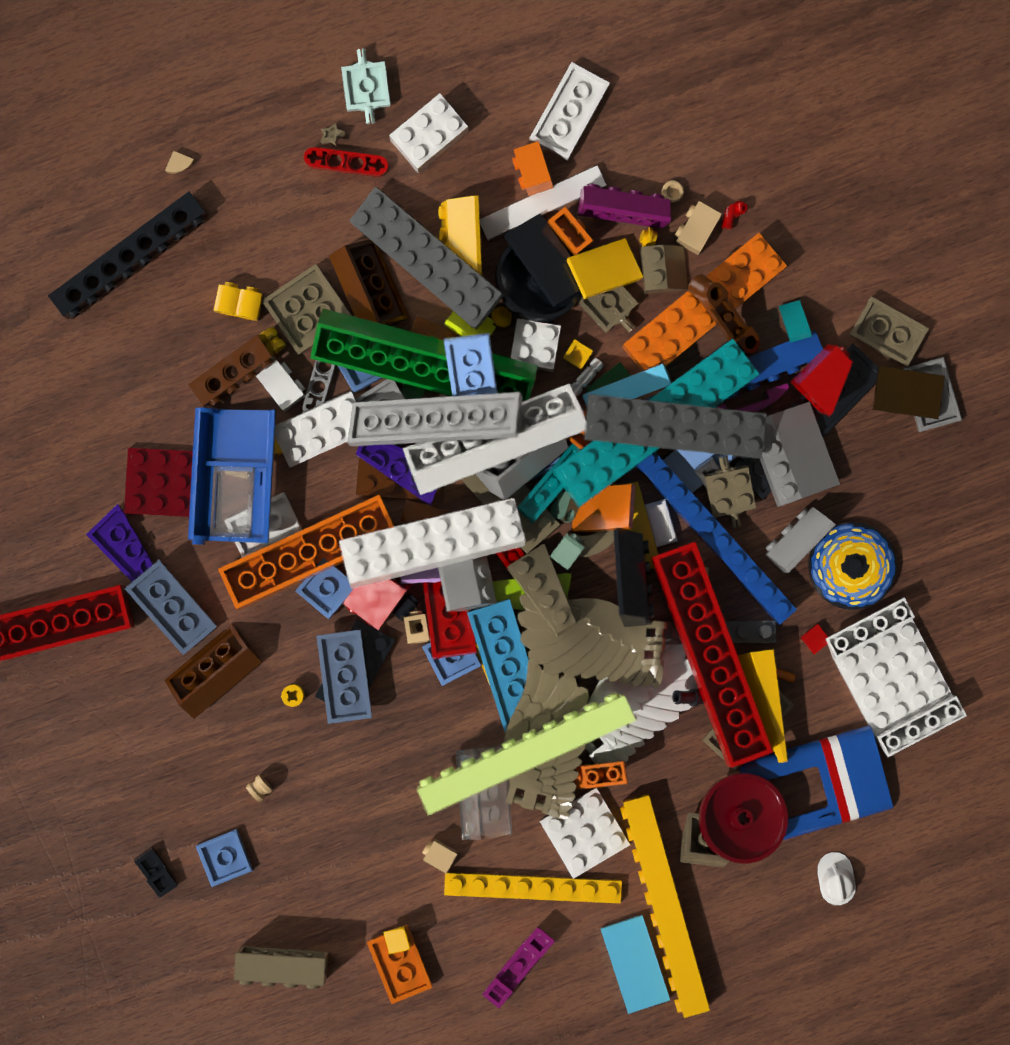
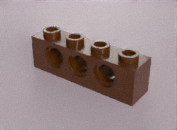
[188,334,278,407]

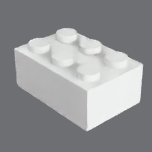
[389,93,469,174]

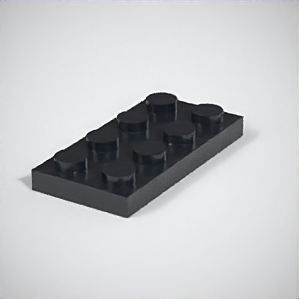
[315,619,395,702]

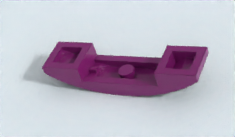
[716,383,789,413]
[482,926,555,1009]

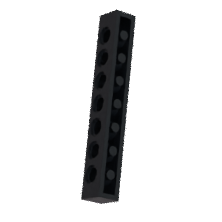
[48,191,208,319]

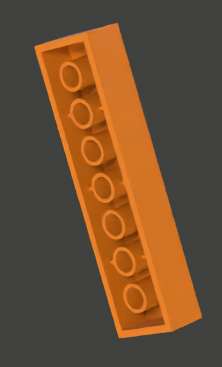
[622,233,787,371]
[218,495,395,610]

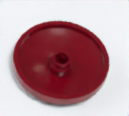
[699,774,788,864]

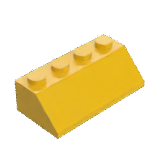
[438,196,482,275]

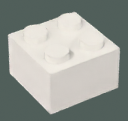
[511,319,561,372]

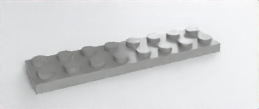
[347,392,522,446]

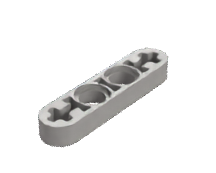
[303,360,336,412]

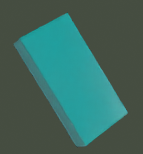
[779,300,812,343]

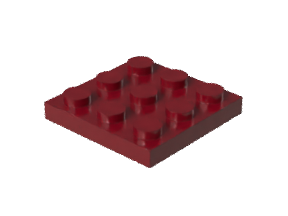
[124,448,193,517]

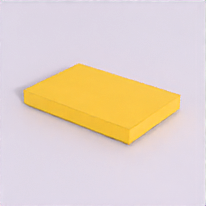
[567,238,643,299]

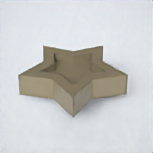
[320,123,345,145]

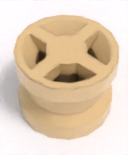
[246,774,273,802]

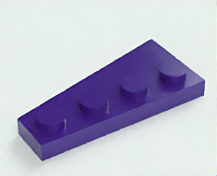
[356,444,438,506]
[86,504,153,582]

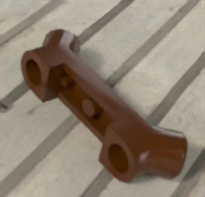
[688,274,760,356]

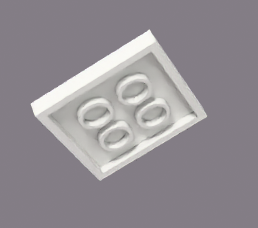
[539,787,630,879]

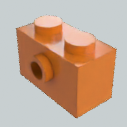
[512,141,553,196]
[548,207,593,256]

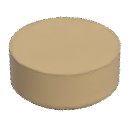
[661,181,684,204]

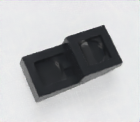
[134,846,178,898]

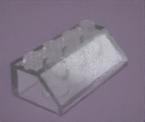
[456,746,512,840]

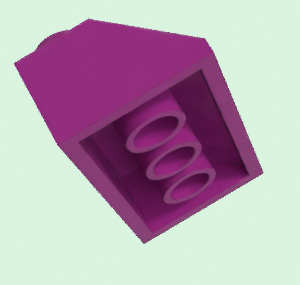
[577,184,671,229]

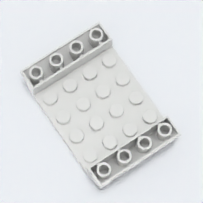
[826,598,967,757]

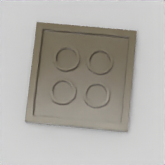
[261,264,351,355]

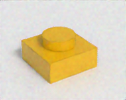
[563,339,593,370]

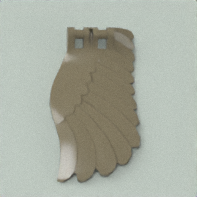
[518,594,667,688]
[504,660,589,819]

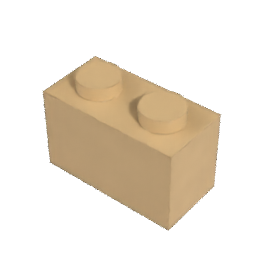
[675,201,722,255]

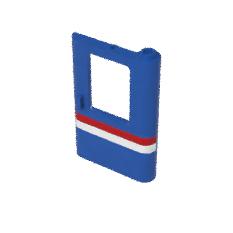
[739,725,893,840]

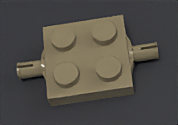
[577,286,638,334]
[704,455,756,528]

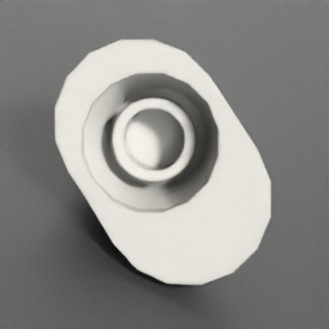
[818,852,856,905]

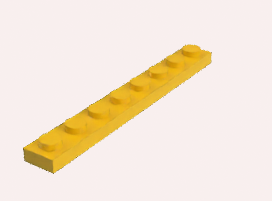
[444,872,622,903]

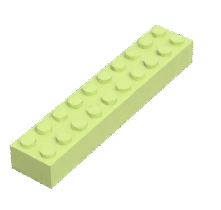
[417,692,636,815]

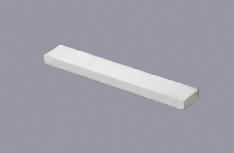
[479,166,606,241]

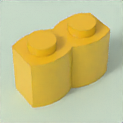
[214,282,263,321]

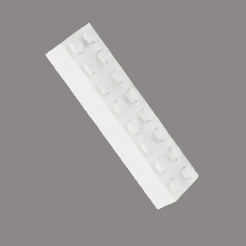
[403,384,586,495]
[339,498,525,589]

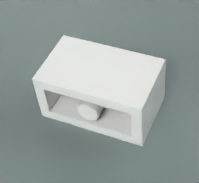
[256,360,305,412]

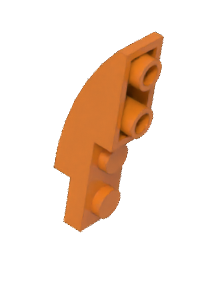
[573,761,628,789]

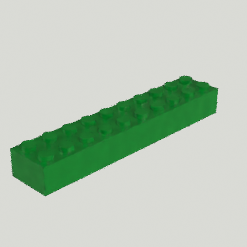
[310,308,538,402]

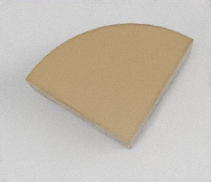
[165,151,195,174]

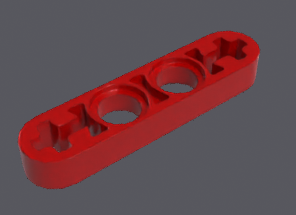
[304,147,389,177]

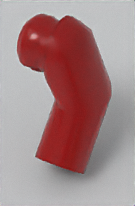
[722,201,748,230]

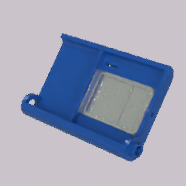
[188,408,276,545]

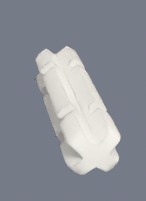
[571,358,604,396]

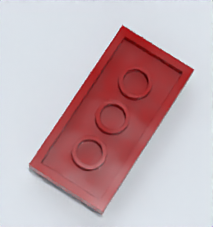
[423,581,477,659]

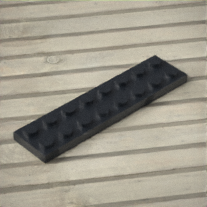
[733,344,878,500]

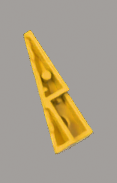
[737,650,788,763]

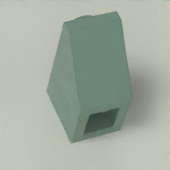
[550,533,585,570]

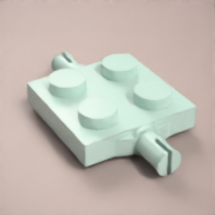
[341,49,391,124]

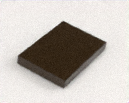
[872,366,945,420]

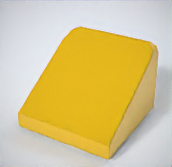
[383,926,411,954]

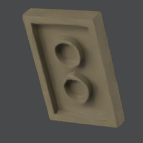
[849,296,929,367]

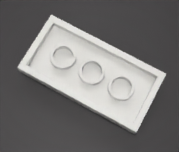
[529,62,610,161]
[275,391,356,467]

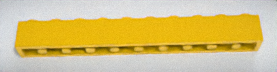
[620,793,710,1018]

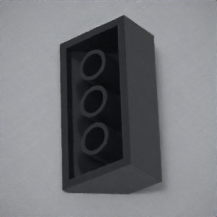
[613,529,654,627]

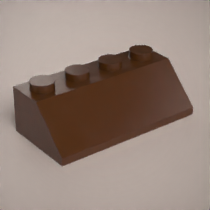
[329,240,409,326]
[164,624,262,719]

